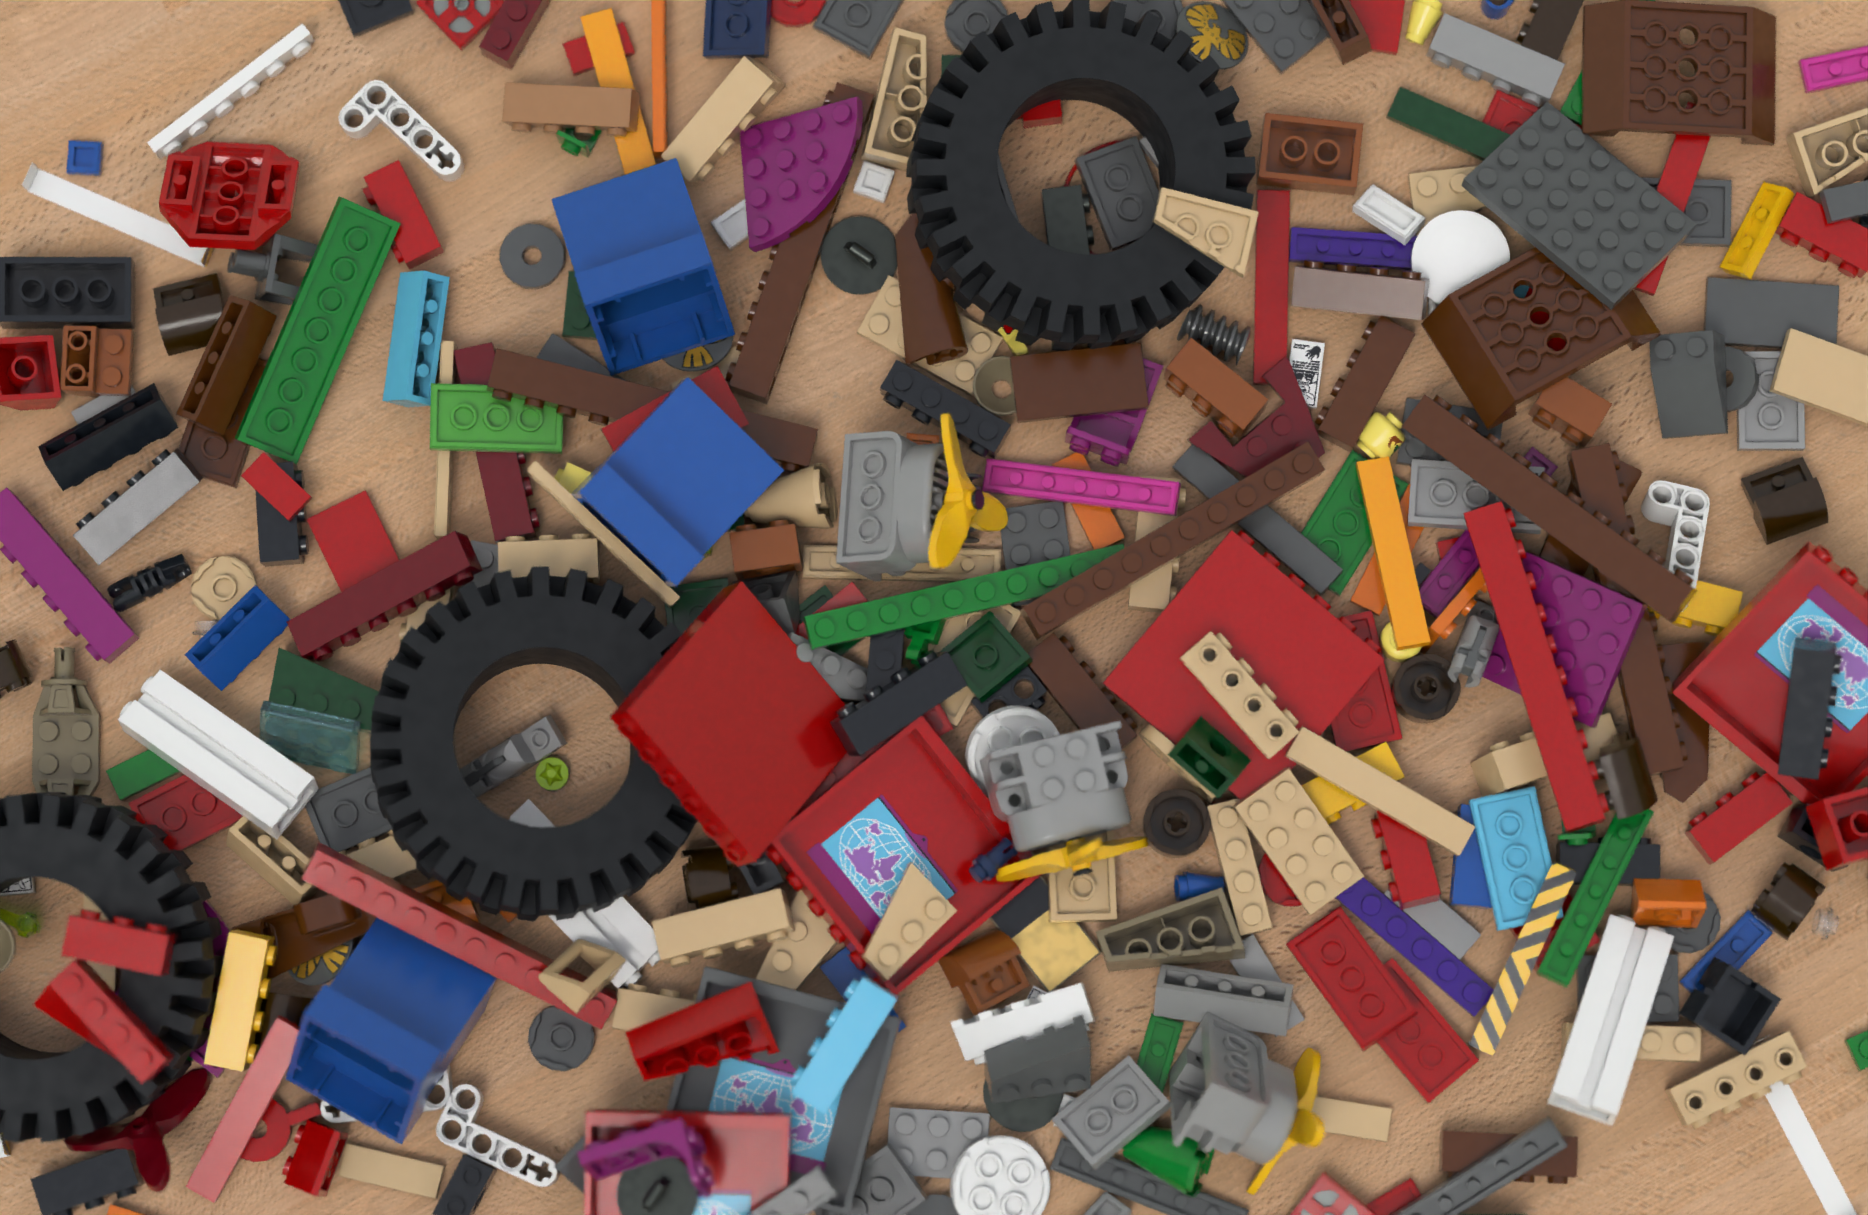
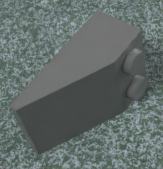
[1650,330,1728,439]

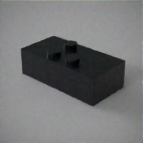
[0,257,135,329]

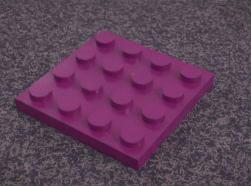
[1482,552,1647,727]

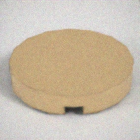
[191,556,258,621]

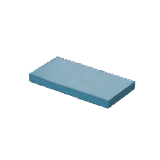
[1469,786,1564,931]

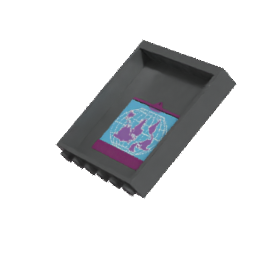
[666,966,902,1215]

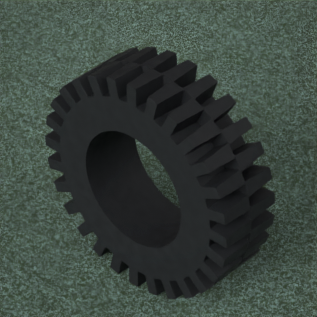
[906,0,1256,351]
[370,567,697,921]
[0,792,224,1143]

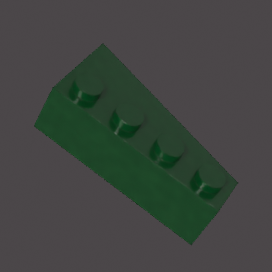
[266,648,379,733]

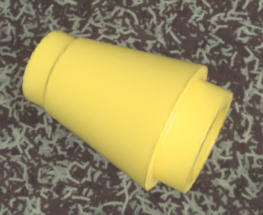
[1405,0,1443,45]

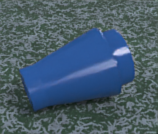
[1174,871,1225,902]

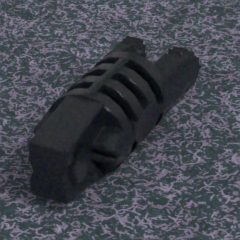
[107,554,192,612]

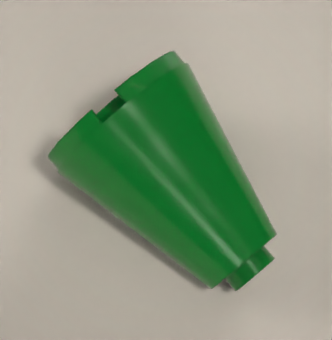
[1122,1126,1215,1198]

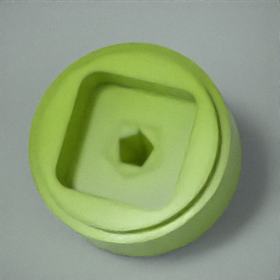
[535,757,569,791]

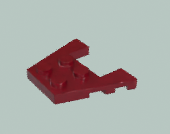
[1187,357,1325,478]

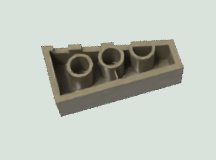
[1096,887,1245,972]

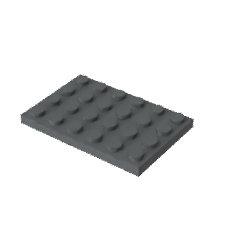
[1461,102,1697,310]

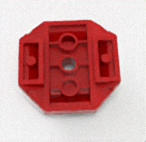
[159,142,300,250]

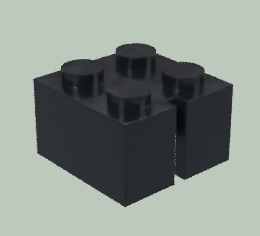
[1678,957,1781,1055]

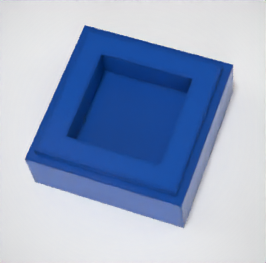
[66,140,103,176]

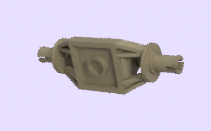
[32,647,101,796]

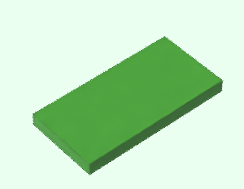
[430,383,563,454]

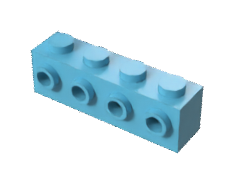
[383,270,450,407]
[790,976,899,1115]

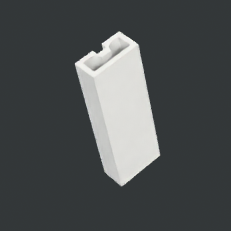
[118,670,319,839]
[508,799,660,989]
[1547,914,1674,1126]

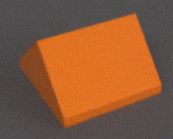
[1630,878,1706,928]

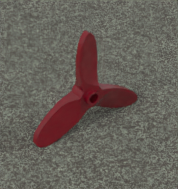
[64,1069,211,1192]

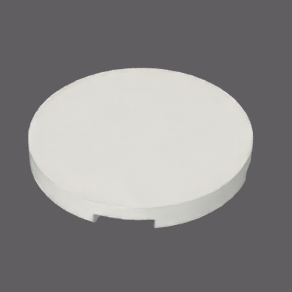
[1411,210,1510,304]
[965,705,1060,798]
[950,1135,1050,1215]

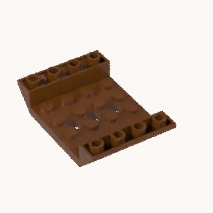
[1581,0,1776,146]
[1421,247,1661,430]

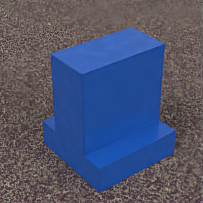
[551,158,735,376]
[571,377,784,587]
[286,917,496,1145]

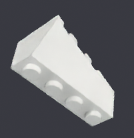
[951,983,1095,1065]

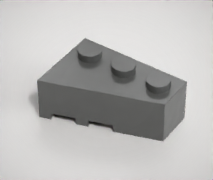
[984,1015,1091,1103]

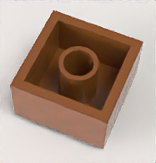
[1528,377,1612,448]
[729,520,803,580]

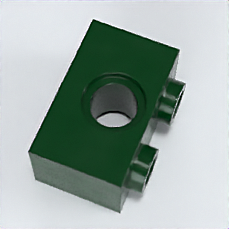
[1168,716,1251,799]

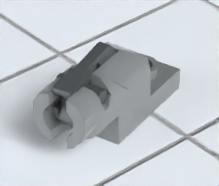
[1448,599,1499,688]
[460,715,567,797]

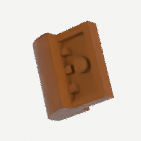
[60,325,134,397]
[938,929,1030,1016]

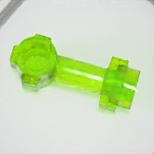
[0,901,41,938]

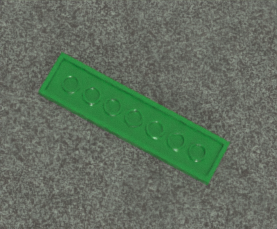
[235,197,401,464]

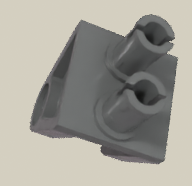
[227,234,318,305]

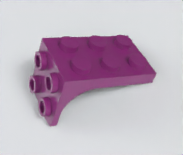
[1065,358,1163,467]
[577,1118,715,1198]

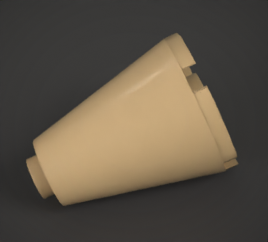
[744,463,837,529]

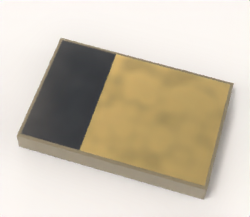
[990,875,1102,993]

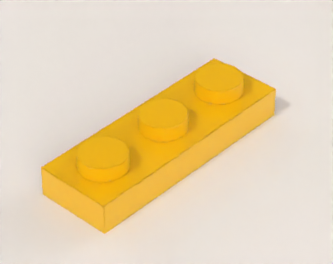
[1719,182,1794,279]

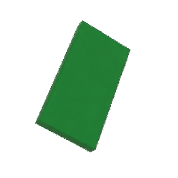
[1301,450,1409,596]

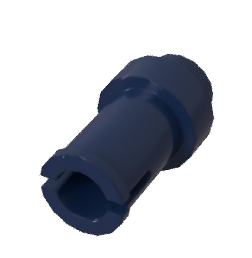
[969,838,1018,883]

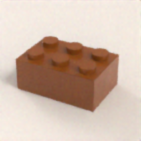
[1256,113,1363,196]
[1164,338,1269,440]

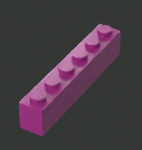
[0,487,140,664]

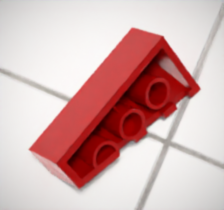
[33,959,175,1084]
[625,981,780,1081]

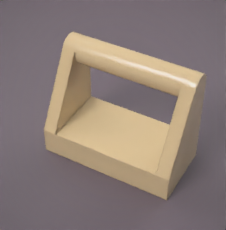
[538,939,626,1014]

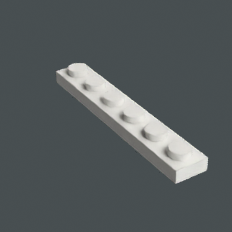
[147,23,314,159]

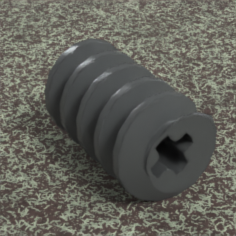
[1177,304,1251,366]

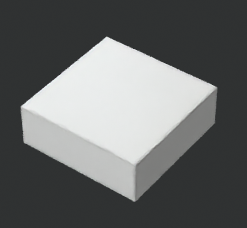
[853,161,895,203]

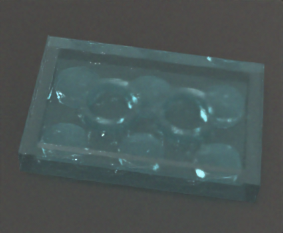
[259,701,361,774]

